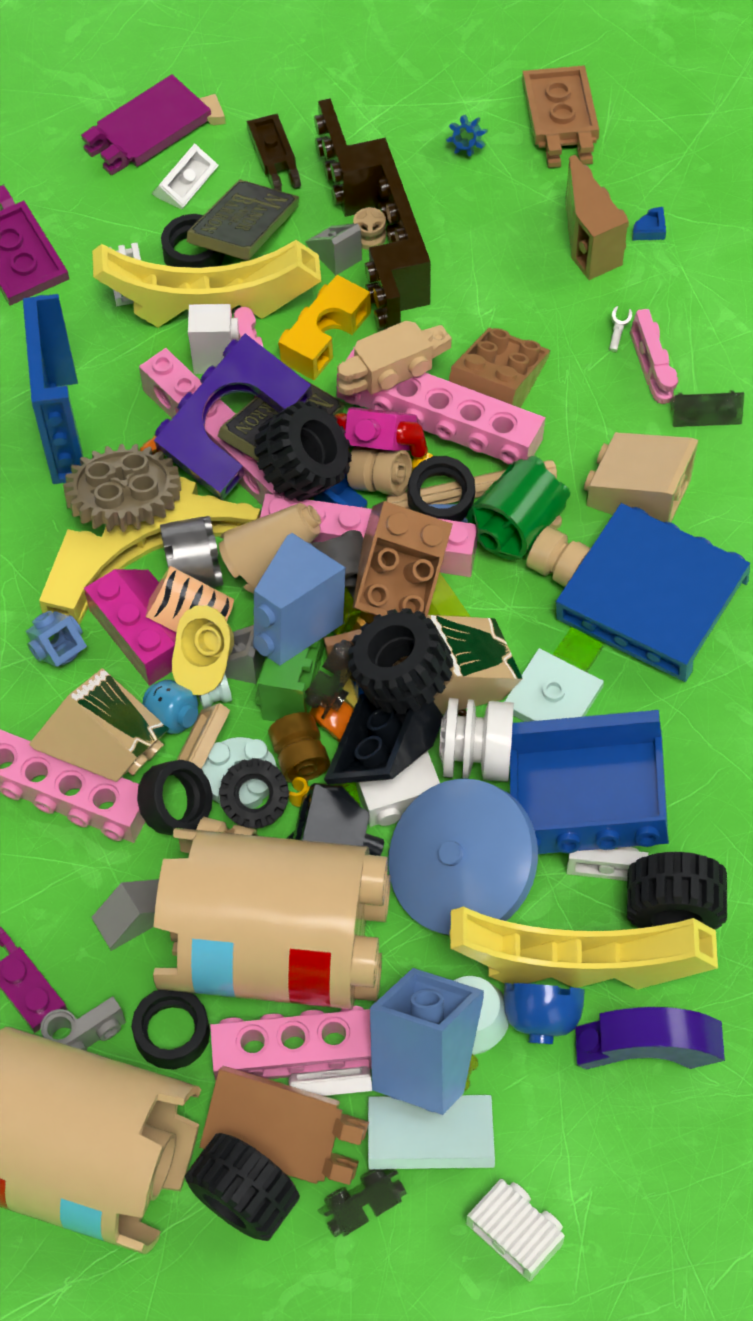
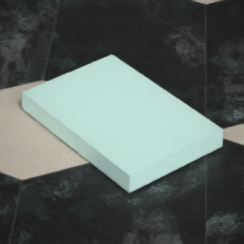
[368,1095,495,1169]

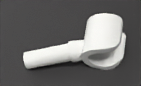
[609,306,632,352]

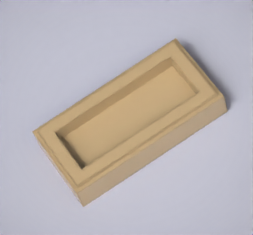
[177,703,230,769]

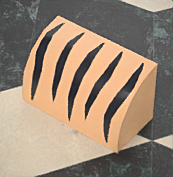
[146,566,234,632]

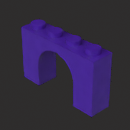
[154,333,312,500]

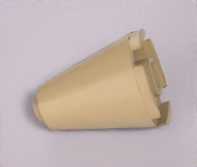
[218,503,321,594]

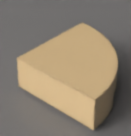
[199,94,226,125]

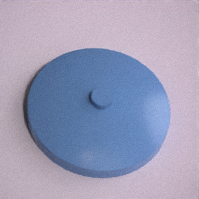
[388,779,538,935]

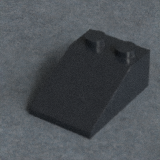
[324,694,443,785]

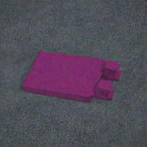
[81,74,211,175]
[0,184,69,306]

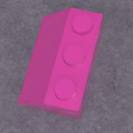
[84,569,177,686]

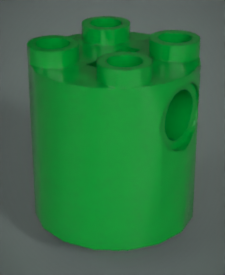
[467,456,570,560]

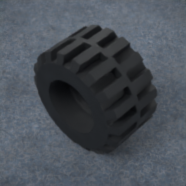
[254,401,352,501]
[348,608,453,714]
[627,852,727,930]
[184,1133,300,1241]

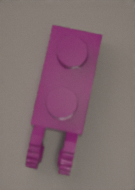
[0,927,67,1033]

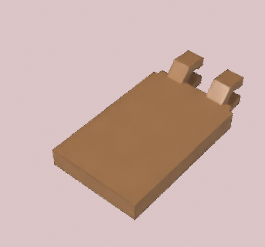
[522,65,599,168]
[199,1066,369,1185]

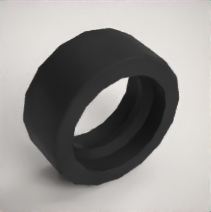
[161,214,225,268]
[407,456,475,522]
[137,760,213,835]
[131,990,210,1070]

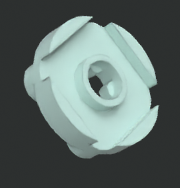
[202,737,276,809]

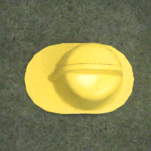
[172,605,234,695]

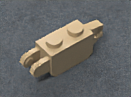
[337,321,452,396]

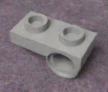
[41,996,126,1051]

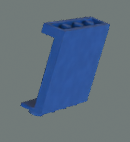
[23,294,84,484]
[556,503,750,682]
[510,710,669,854]

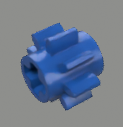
[446,114,488,156]

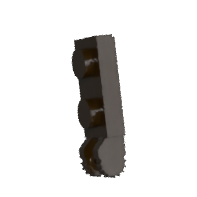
[246,113,301,191]

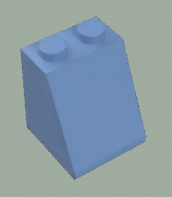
[253,533,346,666]
[370,968,484,1115]

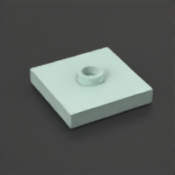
[505,648,604,722]

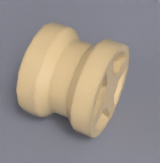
[353,207,386,250]

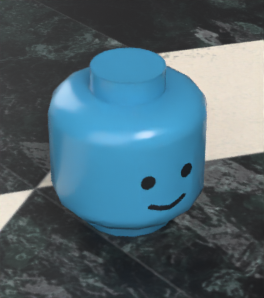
[142,679,198,734]

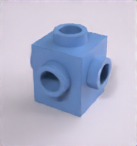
[25,611,87,667]

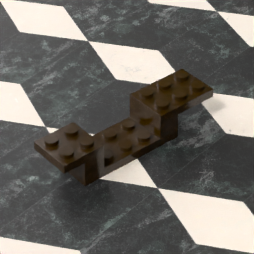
[314,98,431,330]

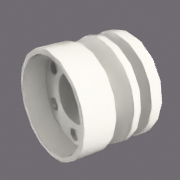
[439,698,514,782]

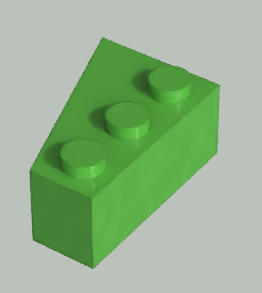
[256,634,328,721]

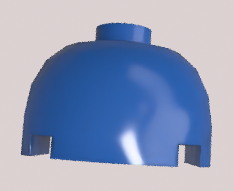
[504,983,585,1044]

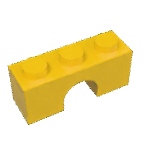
[278,275,371,380]

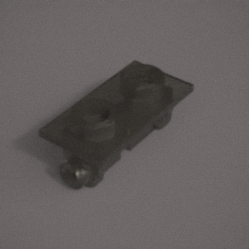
[671,390,744,427]
[305,640,356,719]
[317,1169,407,1238]

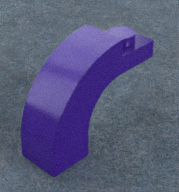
[575,1007,725,1070]

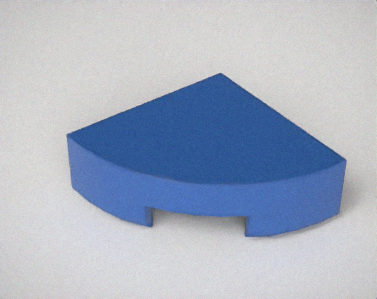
[632,207,666,241]

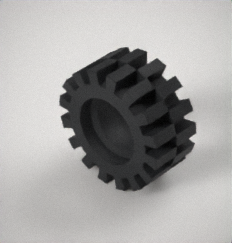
[219,758,289,829]

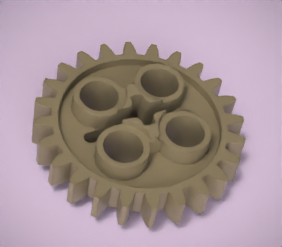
[63,444,181,532]

